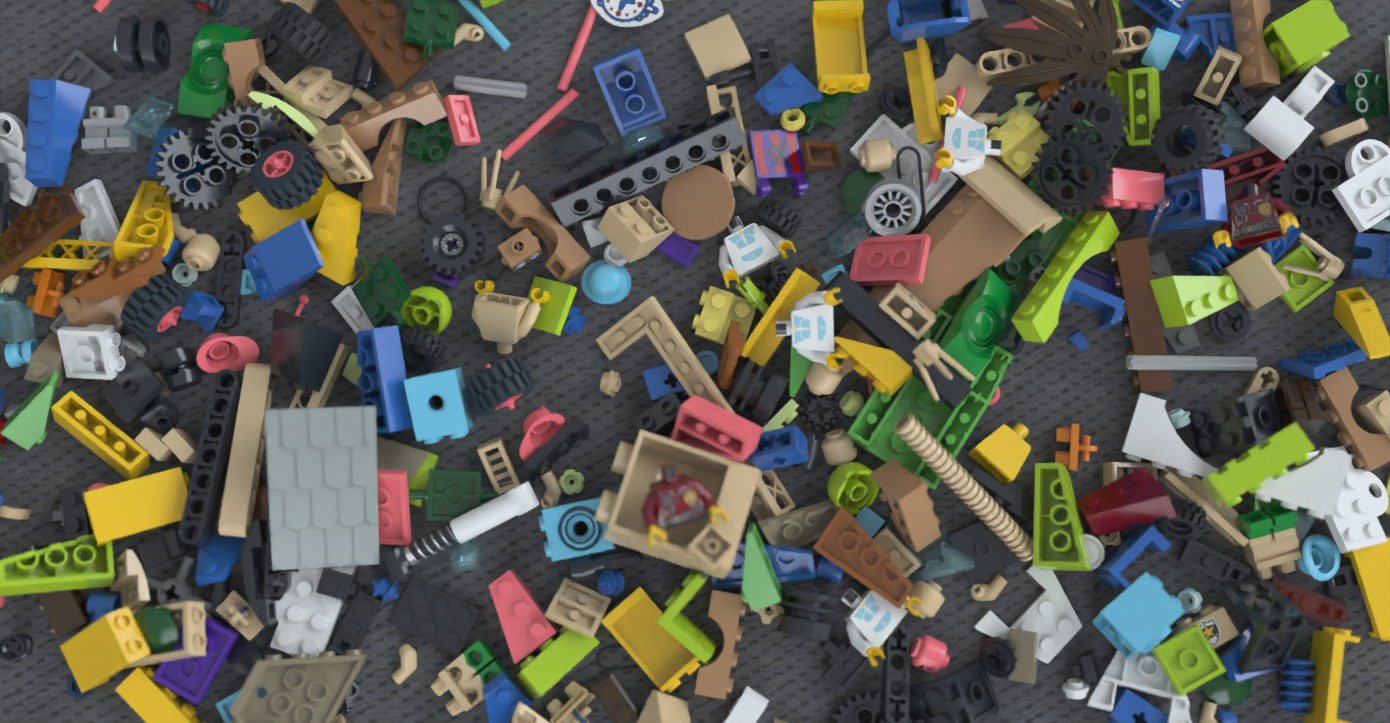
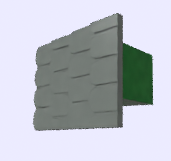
[265,406,379,570]

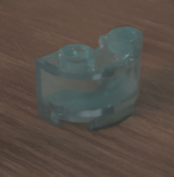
[622,126,667,157]

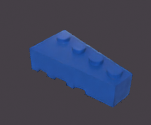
[357,325,414,434]

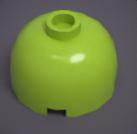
[400,286,452,335]
[827,462,880,514]

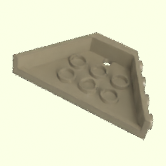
[230,650,368,723]

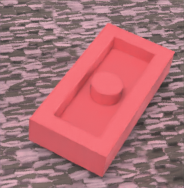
[443,95,481,146]

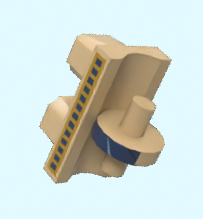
[216,590,265,641]
[546,681,596,723]

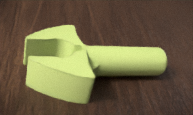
[997,92,1040,127]

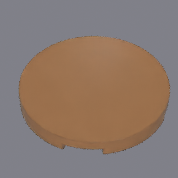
[662,164,735,240]

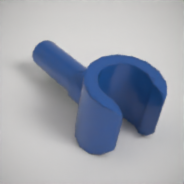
[1218,709,1237,723]

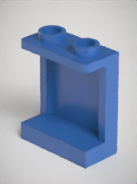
[1060,278,1125,330]
[1096,526,1171,589]

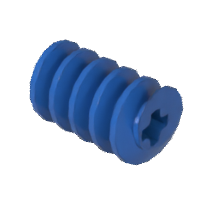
[1186,227,1243,276]
[1277,658,1317,714]

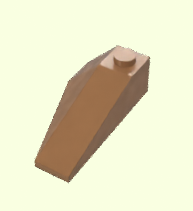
[358,117,407,215]
[58,262,166,332]

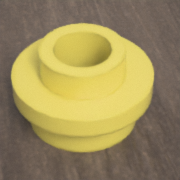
[780,108,805,131]

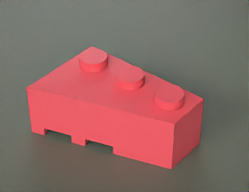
[1073,168,1165,211]

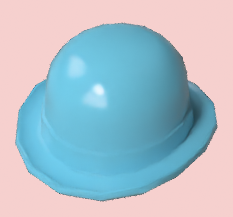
[581,260,631,304]
[1296,534,1341,581]

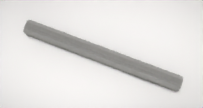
[1125,355,1258,371]

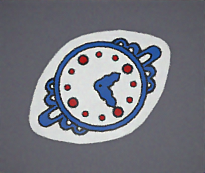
[590,0,663,27]

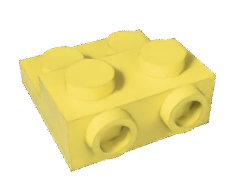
[986,108,1050,181]
[692,286,757,345]

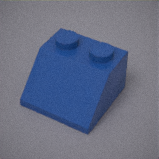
[145,127,214,190]

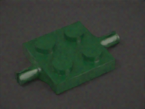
[403,0,460,61]
[799,64,857,136]
[352,256,412,329]
[409,468,498,522]

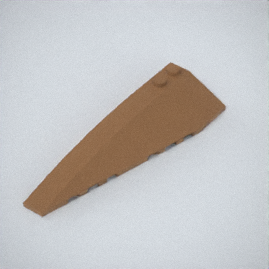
[830,184,1026,377]

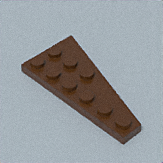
[333,0,443,92]
[0,178,85,283]

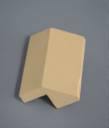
[958,155,1062,236]

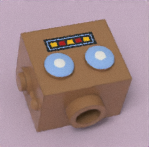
[497,228,543,273]

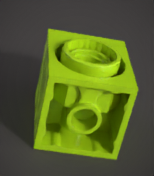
[1263,0,1350,79]

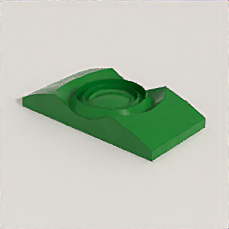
[178,23,253,120]
[938,268,1018,382]

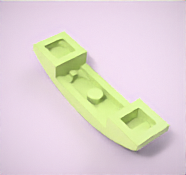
[247,91,319,146]

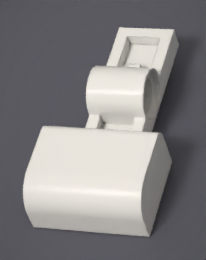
[1244,66,1335,161]

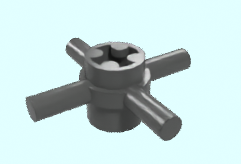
[145,555,213,613]

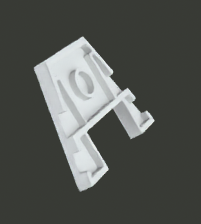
[973,563,1083,664]
[1087,643,1192,723]

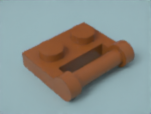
[717,320,744,389]

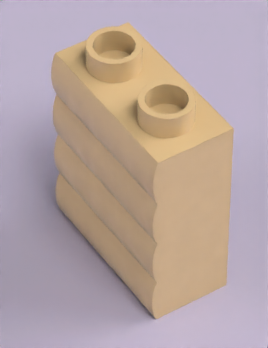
[594,430,761,579]

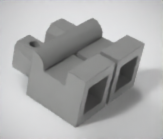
[81,105,138,154]

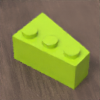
[1106,67,1160,147]
[1149,276,1239,328]
[514,626,600,701]

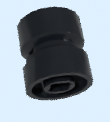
[158,347,202,392]

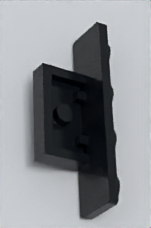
[955,447,1034,522]

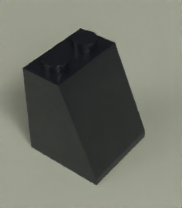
[271,308,343,393]

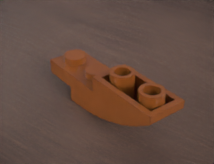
[69,243,165,298]

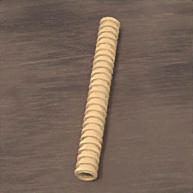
[895,415,1034,562]

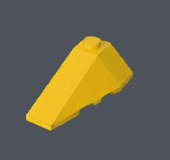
[113,180,174,262]

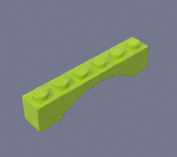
[1011,210,1120,343]

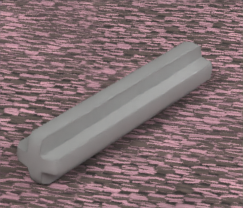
[454,75,527,98]

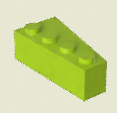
[1201,422,1315,508]
[1033,463,1092,571]
[0,534,115,596]

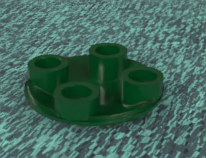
[1346,70,1389,119]
[405,119,454,164]
[841,169,889,219]
[997,232,1044,278]
[133,607,181,655]
[1201,654,1252,706]

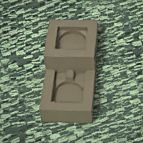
[1009,629,1038,684]

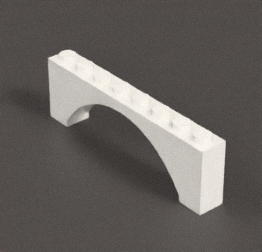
[1121,393,1352,519]

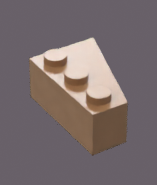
[868,458,941,553]

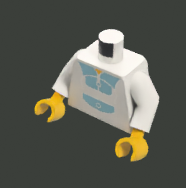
[935,95,1002,176]
[718,216,796,288]
[775,288,844,369]
[841,588,924,666]

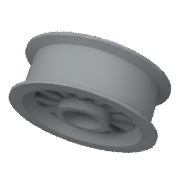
[865,178,921,236]

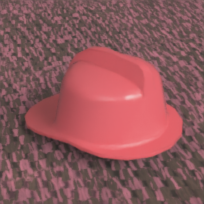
[196,333,260,373]
[519,406,565,462]

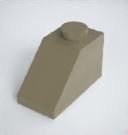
[24,333,66,388]

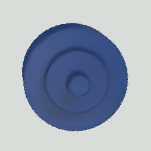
[563,307,586,334]
[597,570,625,596]
[371,575,400,604]

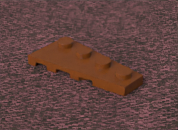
[813,505,915,609]

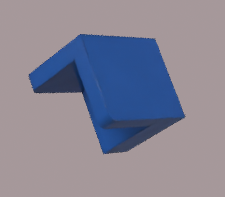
[178,291,224,333]

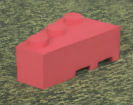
[671,394,763,462]
[489,569,559,664]

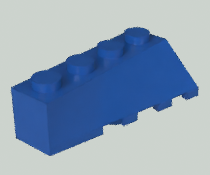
[25,79,92,187]

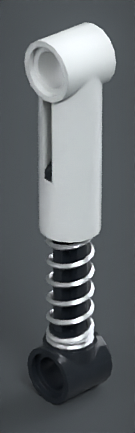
[379,481,540,580]

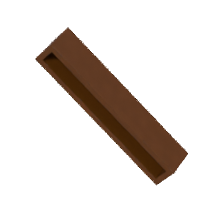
[1109,237,1173,393]

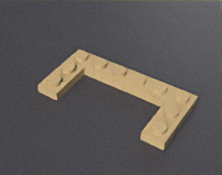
[596,296,735,414]

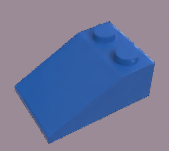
[591,44,667,136]
[1145,169,1228,234]
[243,219,324,302]

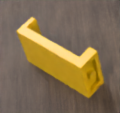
[811,0,870,94]
[237,161,338,244]
[83,467,190,546]
[1343,534,1390,641]
[601,587,700,693]
[60,607,150,693]
[1304,626,1360,723]

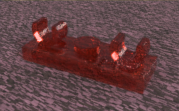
[1270,577,1347,628]

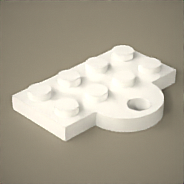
[0,112,38,206]
[849,114,958,215]
[1332,139,1390,233]
[1305,446,1388,553]
[264,565,357,658]

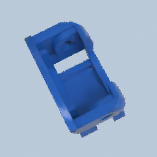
[887,0,972,44]
[1350,233,1390,281]

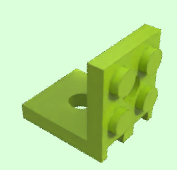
[657,569,717,663]

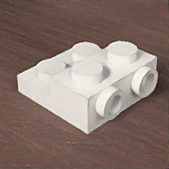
[57,324,126,380]

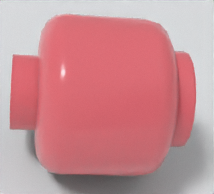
[910,635,950,674]

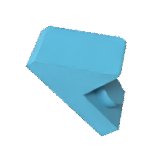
[1139,28,1181,71]

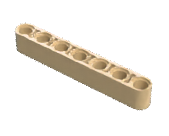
[975,26,1151,79]
[219,363,274,537]

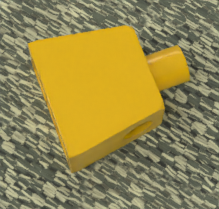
[968,423,1031,486]

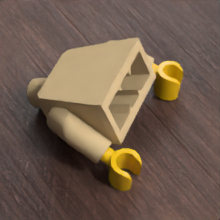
[472,280,550,354]

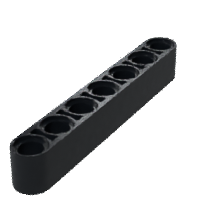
[822,271,972,410]
[179,369,243,547]

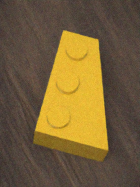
[311,191,361,286]

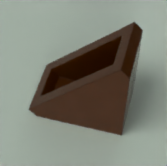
[799,141,841,174]

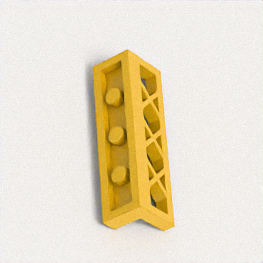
[904,37,944,145]
[21,239,116,271]
[741,268,821,366]

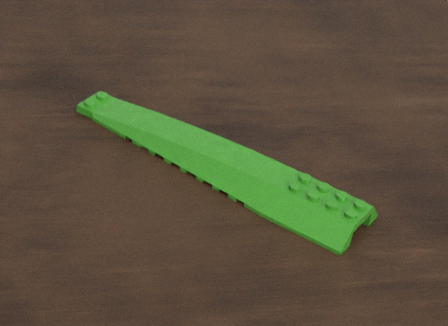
[847,119,1121,490]

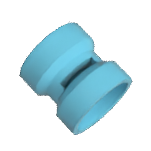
[4,339,39,368]

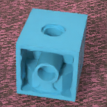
[404,367,474,444]
[539,497,616,562]
[1092,572,1185,662]

